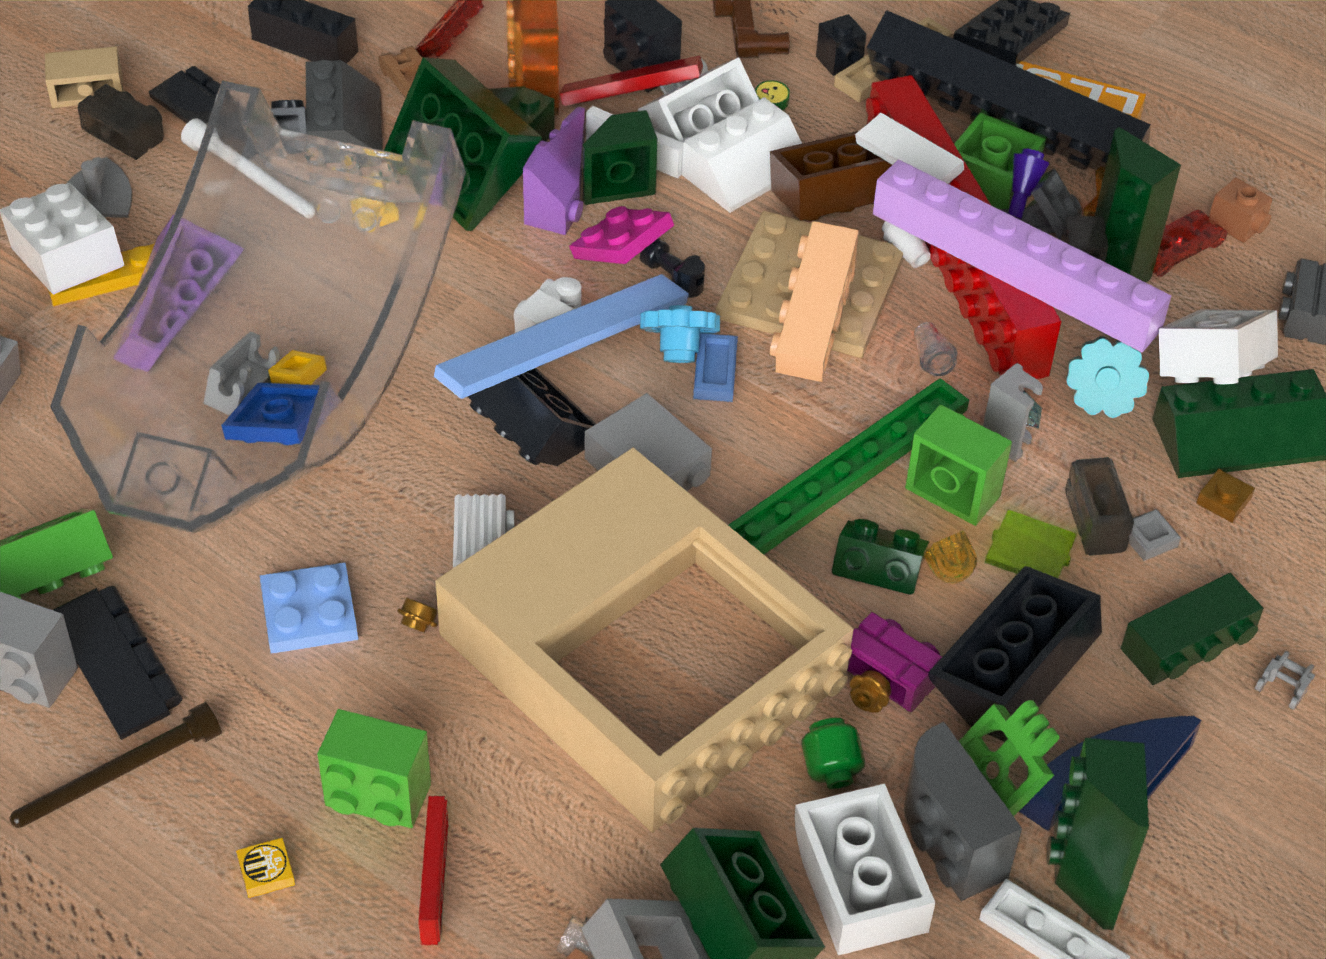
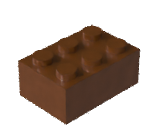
[770,131,892,221]

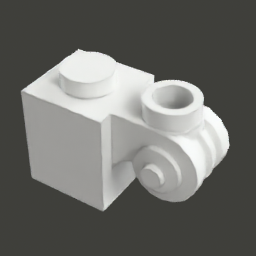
[514,277,581,333]

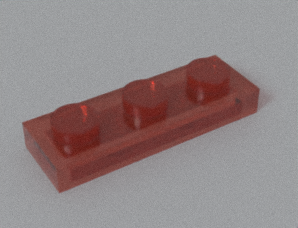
[415,0,484,58]

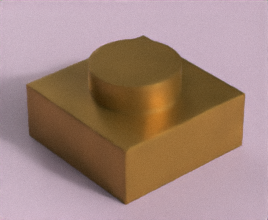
[1196,469,1255,523]

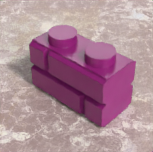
[847,612,942,713]

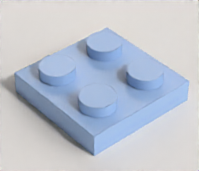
[260,562,358,654]

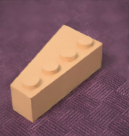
[770,221,859,382]

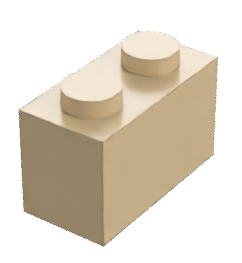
[45,46,124,108]

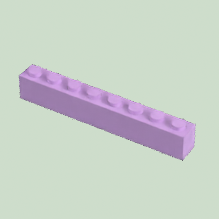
[873,159,1171,352]

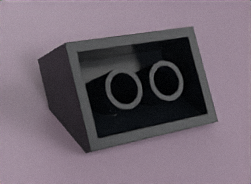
[467,368,596,466]

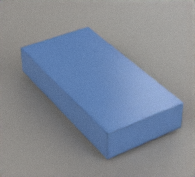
[693,333,738,402]

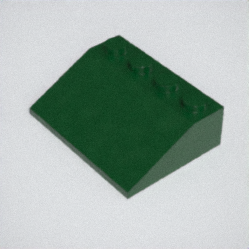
[383,57,542,231]

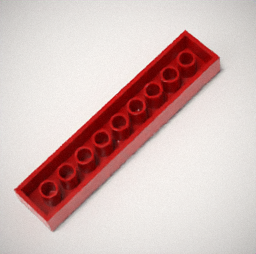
[866,75,1062,379]

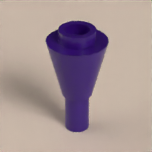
[1007,148,1049,220]

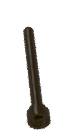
[10,702,222,828]

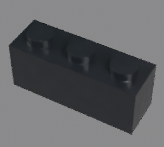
[247,0,358,64]

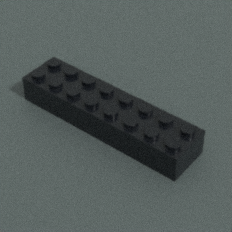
[866,10,1151,178]

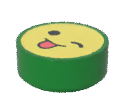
[755,80,790,110]

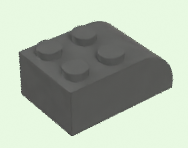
[904,722,1022,901]

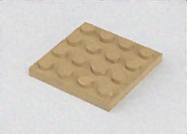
[715,210,904,358]

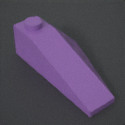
[523,106,585,235]

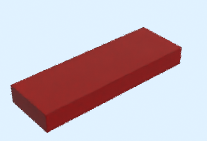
[418,796,449,945]

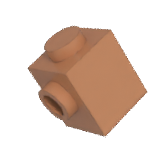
[1208,177,1273,243]

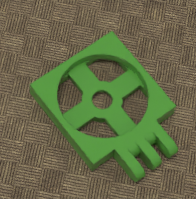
[959,700,1060,816]

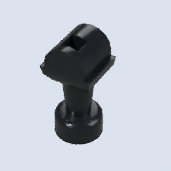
[640,238,705,298]

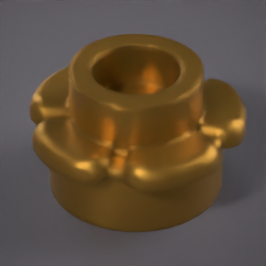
[397,597,438,633]
[849,670,891,713]

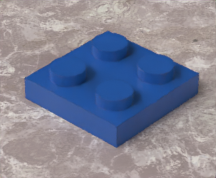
[221,383,334,445]

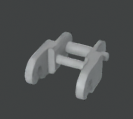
[1255,651,1315,710]

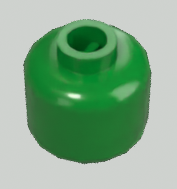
[801,718,865,789]

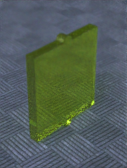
[985,510,1077,579]

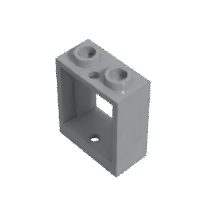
[581,899,709,959]

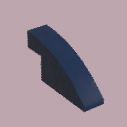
[1019,716,1202,831]

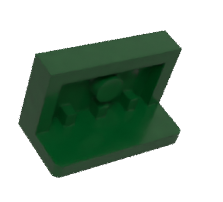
[832,519,929,595]

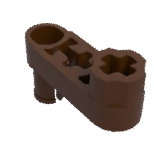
[713,0,790,58]

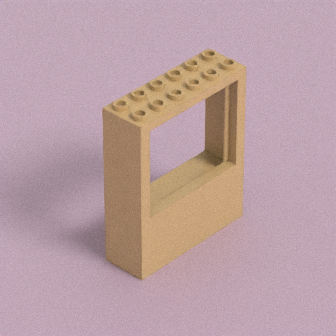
[435,447,854,833]

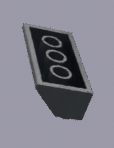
[928,566,1102,742]

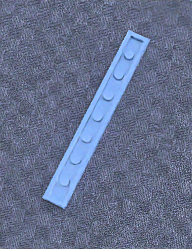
[434,274,689,399]

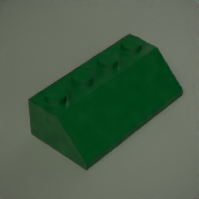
[1088,127,1181,283]
[1152,369,1326,478]
[1047,738,1149,930]

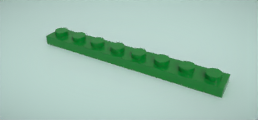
[728,378,969,554]

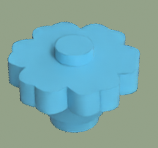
[640,305,720,363]

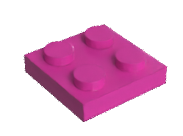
[569,206,674,264]

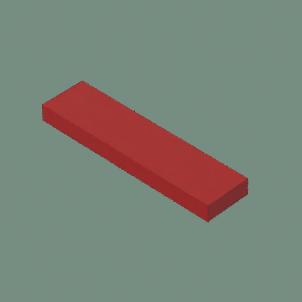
[559,55,703,106]

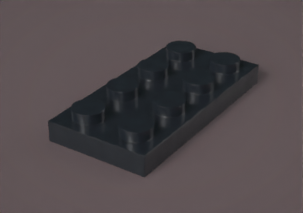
[953,0,1070,66]

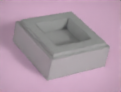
[1120,509,1181,561]

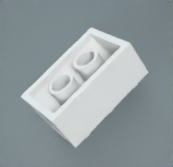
[638,57,759,143]
[682,97,802,213]

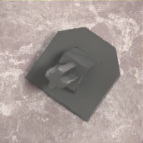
[999,168,1089,249]

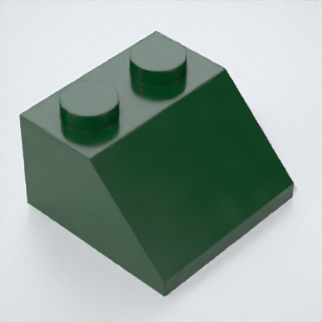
[583,110,657,205]

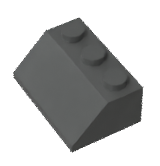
[305,60,383,165]

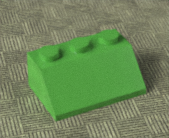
[0,508,113,599]

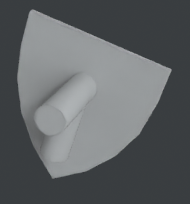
[66,157,132,218]

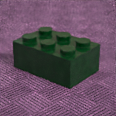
[660,828,825,959]

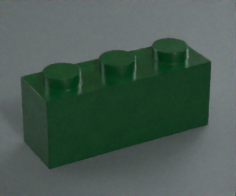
[1121,573,1264,685]

